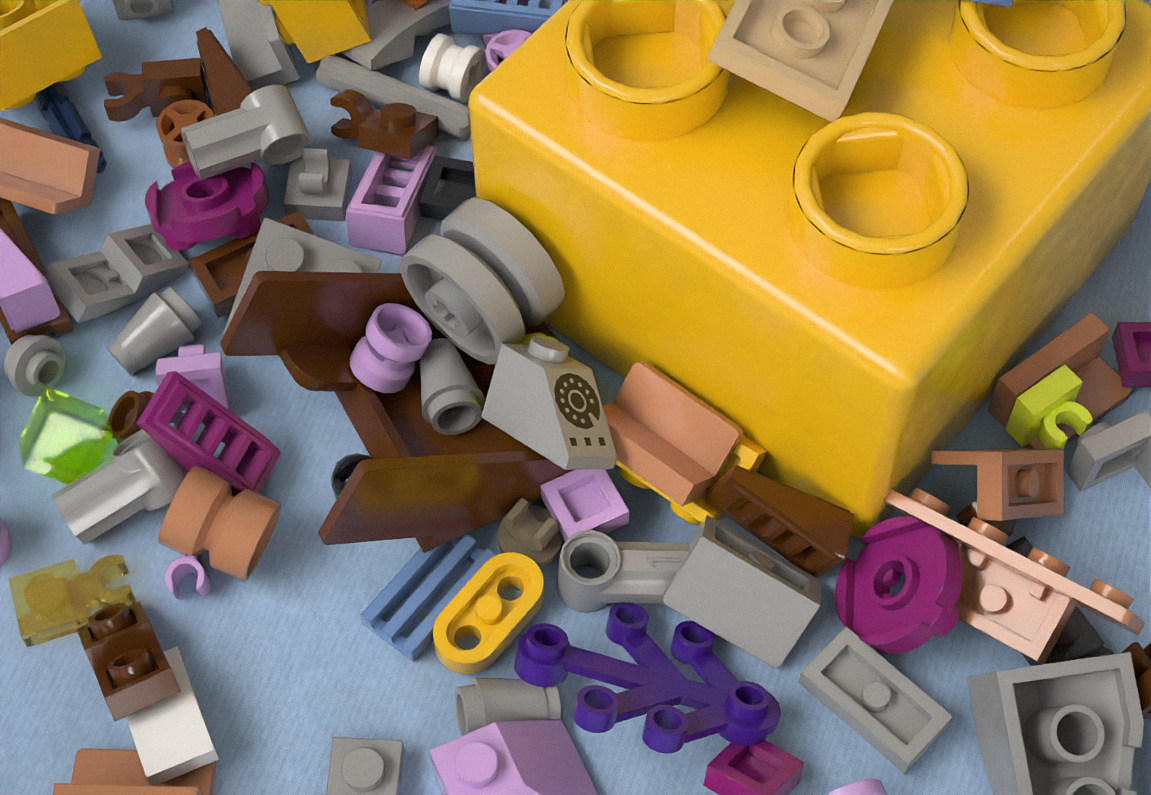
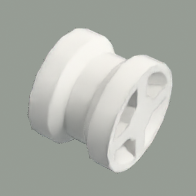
[419,33,486,103]

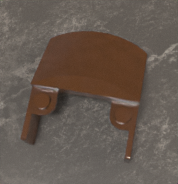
[220,271,573,553]

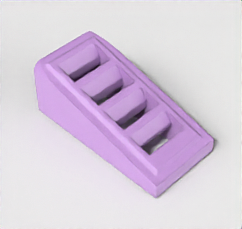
[346,146,439,255]
[0,228,60,333]

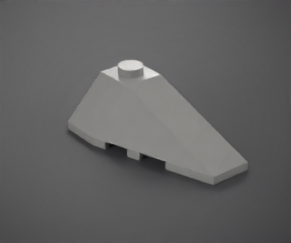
[967,652,1144,795]

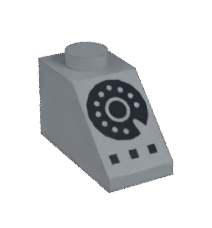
[481,337,617,470]

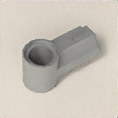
[181,85,312,180]
[52,429,188,545]
[556,530,690,613]

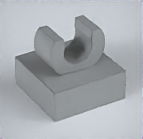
[283,148,353,221]

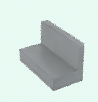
[217,0,300,91]
[663,514,821,668]

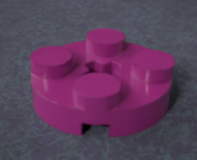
[145,161,269,251]
[835,516,963,654]

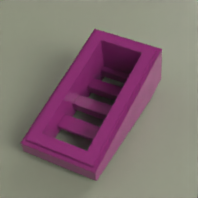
[136,371,281,497]

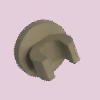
[498,498,564,568]

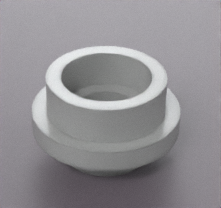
[4,335,66,397]

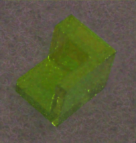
[19,386,113,484]

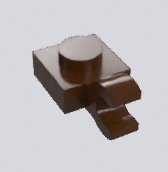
[104,58,210,122]
[330,89,438,160]

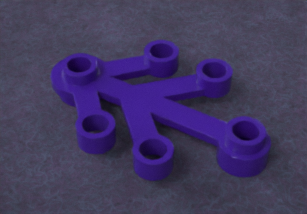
[514,602,781,754]

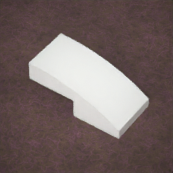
[126,646,219,786]

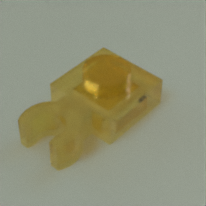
[8,555,136,647]

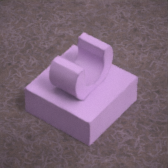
[156,344,231,423]
[540,469,629,542]

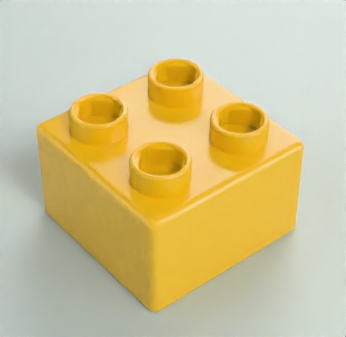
[468,0,1151,538]

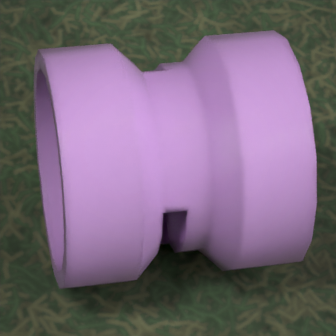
[350,303,432,393]

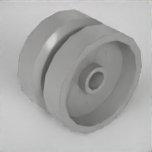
[399,197,565,365]

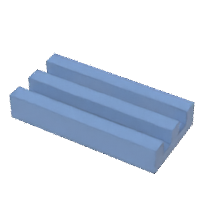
[360,534,497,662]

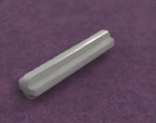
[316,55,471,140]

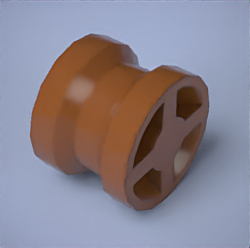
[156,100,215,169]

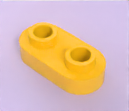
[433,552,544,674]

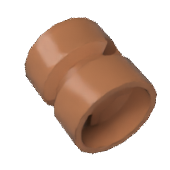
[158,465,282,582]

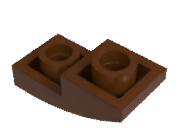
[77,601,181,722]

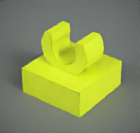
[1005,364,1093,449]

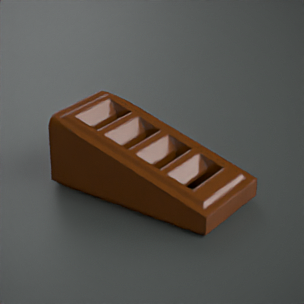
[196,27,254,116]
[705,465,854,578]

